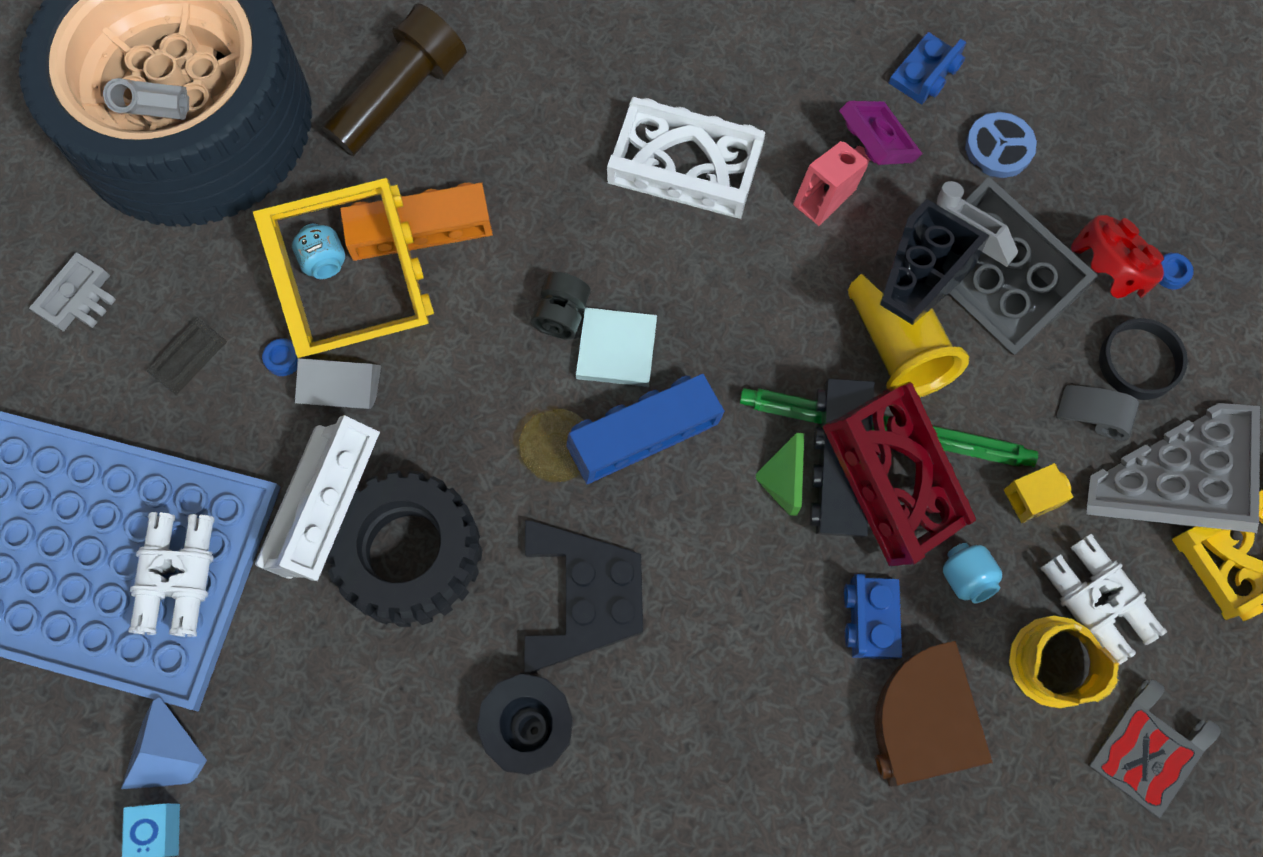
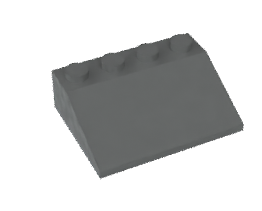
[950,176,1098,355]

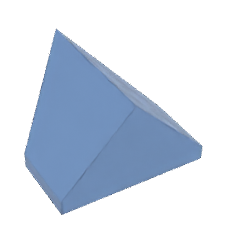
[121,697,207,789]

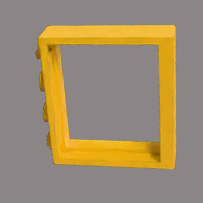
[253,178,434,358]

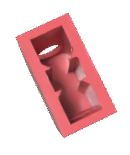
[793,141,870,226]

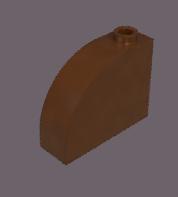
[875,641,993,787]

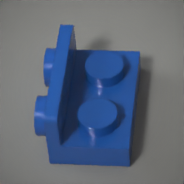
[889,32,967,105]
[844,574,902,659]

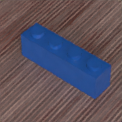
[567,374,725,485]

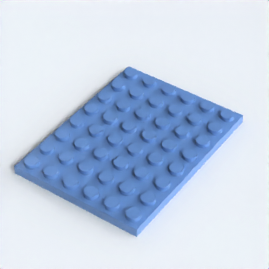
[0,411,281,712]

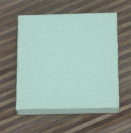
[576,308,657,387]

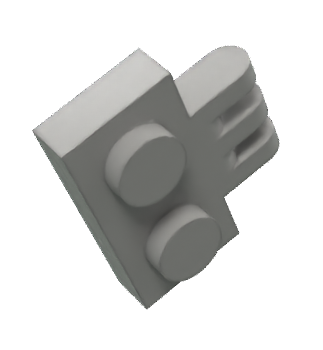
[29,252,116,332]

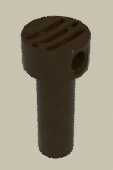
[322,4,467,156]

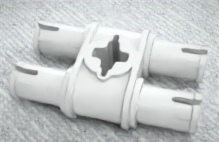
[128,512,215,637]
[1040,533,1167,665]

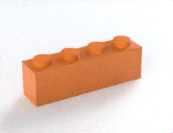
[340,183,493,261]

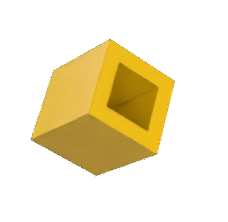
[1004,463,1074,523]

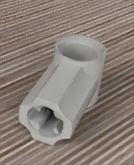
[103,78,189,120]

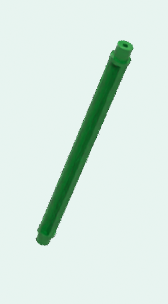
[740,388,1038,467]

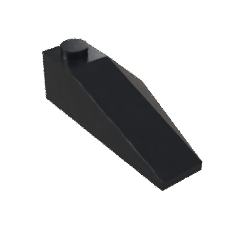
[880,199,990,325]

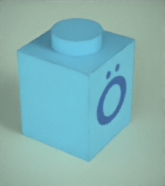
[122,804,180,857]

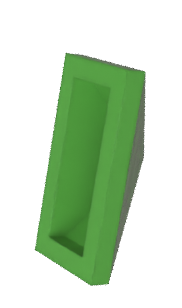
[756,433,804,516]

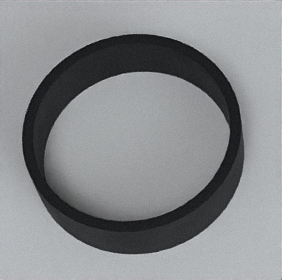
[1099,318,1188,400]

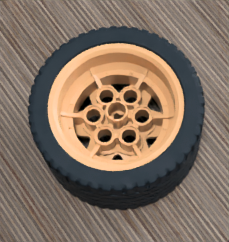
[19,0,312,227]

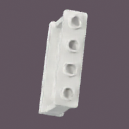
[607,97,765,219]
[255,415,380,581]

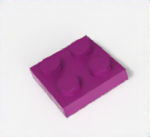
[839,101,922,165]

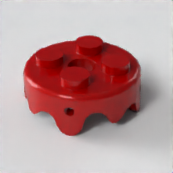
[1071,215,1164,298]

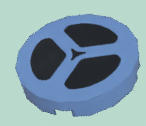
[965,112,1037,178]

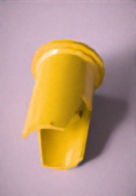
[848,274,969,397]
[1009,616,1119,708]

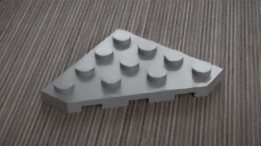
[1087,403,1260,533]

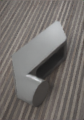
[937,181,1018,267]

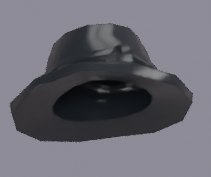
[477,673,573,775]

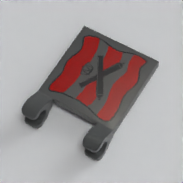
[1088,679,1221,818]

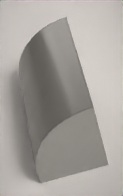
[295,358,381,409]

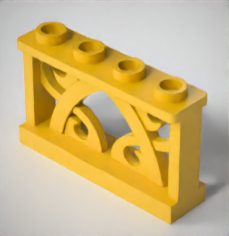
[1172,490,1263,621]

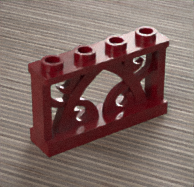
[823,382,976,566]

